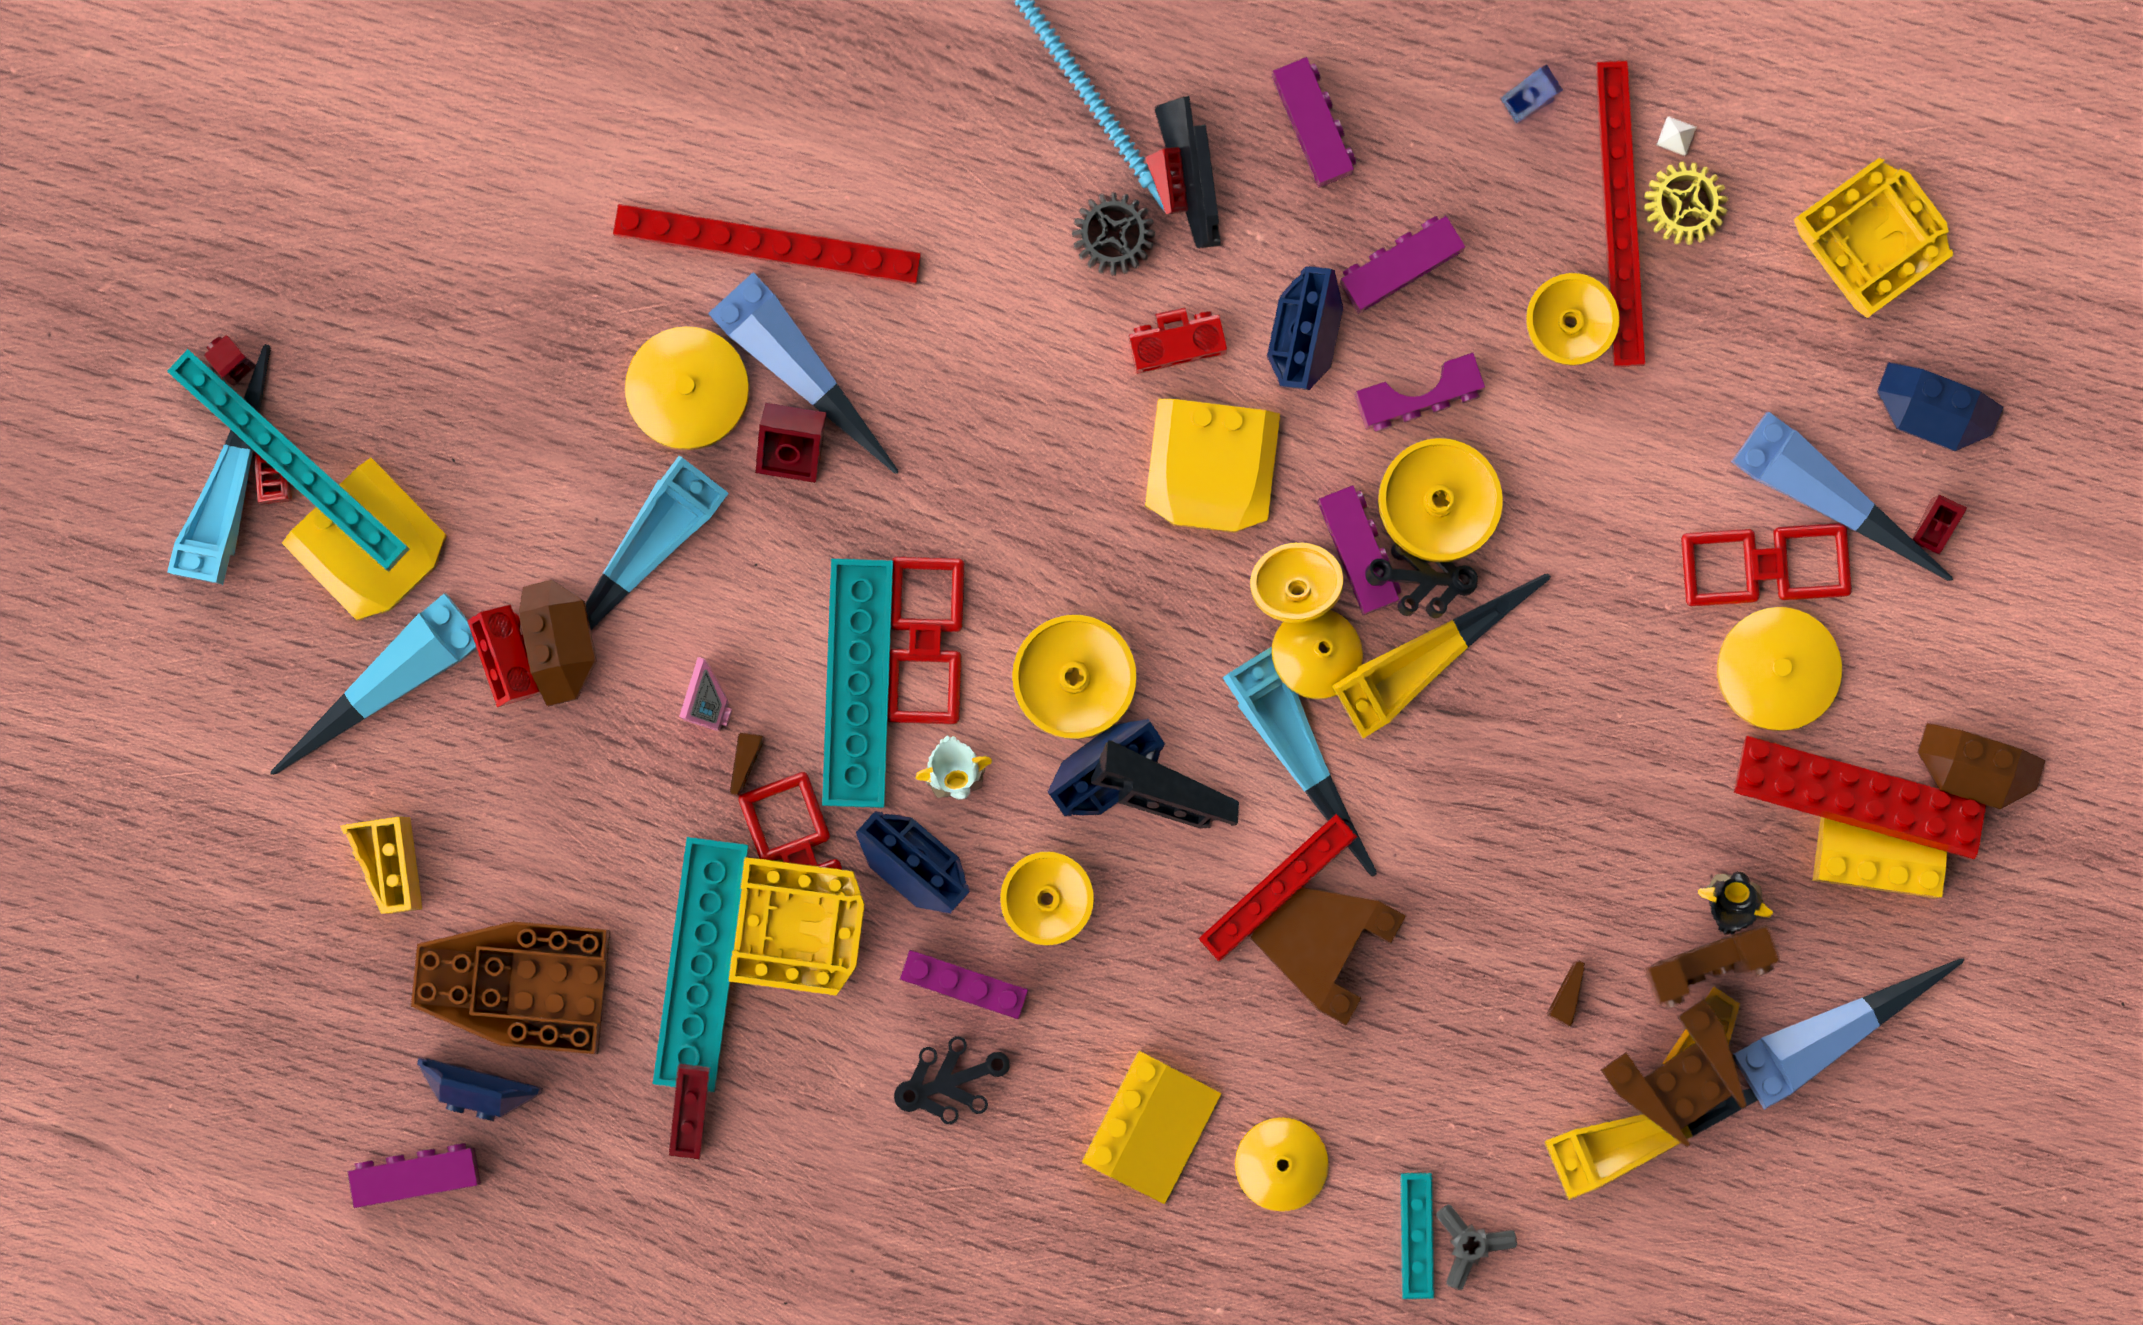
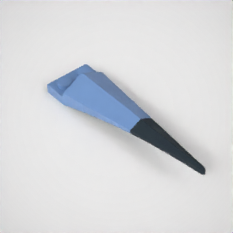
[708,272,898,474]
[1731,412,1953,581]
[1732,958,1964,1110]

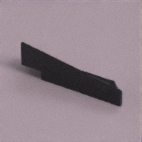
[1154,96,1221,249]
[1091,740,1239,829]

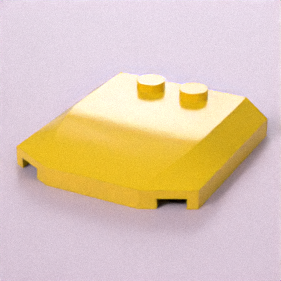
[1794,157,1953,318]
[1145,399,1280,533]
[282,458,447,621]
[728,857,865,996]

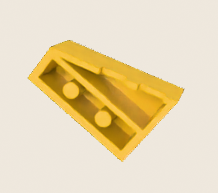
[340,817,423,914]

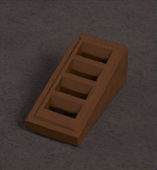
[730,733,765,796]
[1546,961,1585,1027]

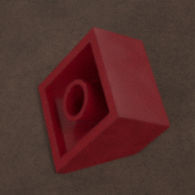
[755,403,826,483]

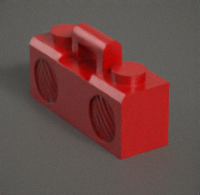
[1128,307,1227,374]
[467,605,540,707]

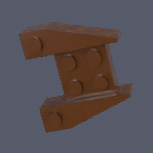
[1644,926,1780,1008]
[1600,999,1747,1147]

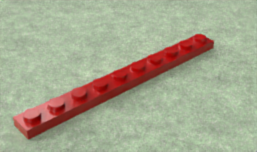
[1596,61,1645,367]
[613,204,921,285]

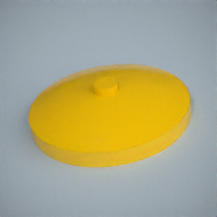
[625,327,749,450]
[1378,438,1503,562]
[1717,607,1842,731]
[1012,615,1136,739]

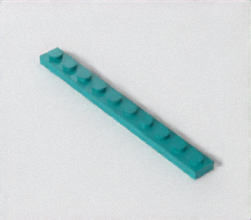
[167,349,409,572]

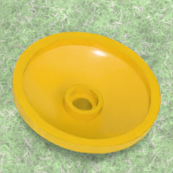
[1526,273,1619,366]
[1250,543,1343,623]
[1272,610,1363,699]
[1000,852,1094,945]
[1235,1117,1329,1211]

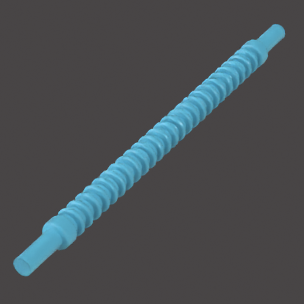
[1015,0,1165,213]

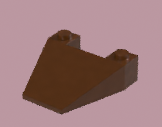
[1250,888,1406,1026]

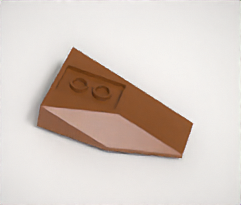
[411,921,610,1054]

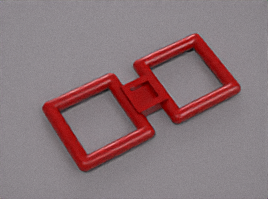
[1681,523,1852,607]
[887,556,965,725]
[738,772,843,870]

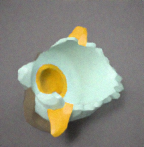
[916,735,992,800]

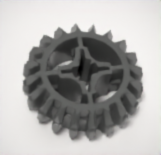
[1072,192,1155,276]

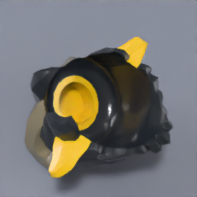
[1698,871,1773,935]

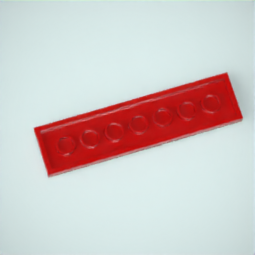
[1733,736,1986,859]

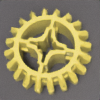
[1644,162,1728,245]

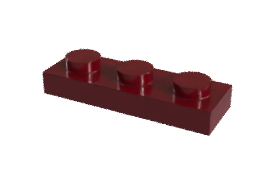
[669,1064,710,1160]

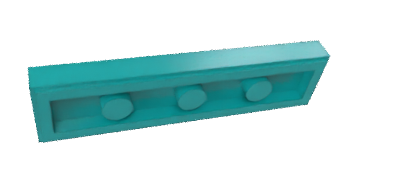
[1400,1173,1434,1299]

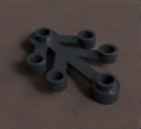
[1365,542,1478,619]
[894,1036,1010,1125]

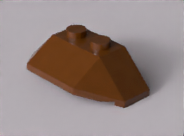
[519,580,597,707]
[1917,723,2046,810]

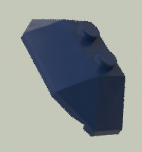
[1267,266,1344,390]
[1877,362,2003,452]
[1047,719,1165,816]
[856,811,970,914]
[417,1057,543,1121]

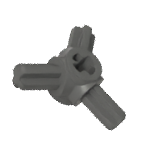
[1436,1204,1517,1290]

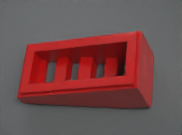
[1146,147,1188,214]
[254,451,292,505]

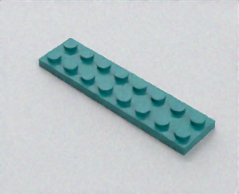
[822,558,893,808]
[652,837,749,1092]

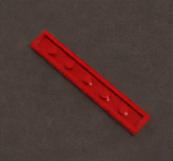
[1198,814,1358,962]

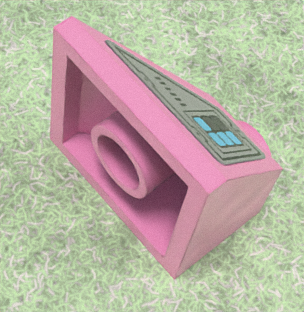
[679,657,732,731]

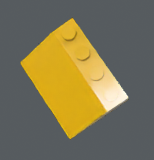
[1812,817,1947,899]
[1082,1050,1222,1205]

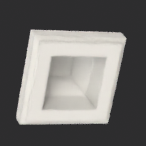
[1657,116,1696,156]

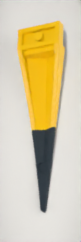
[1332,574,1551,739]
[1544,1088,1758,1200]

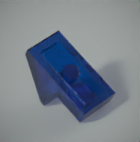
[1500,65,1563,124]

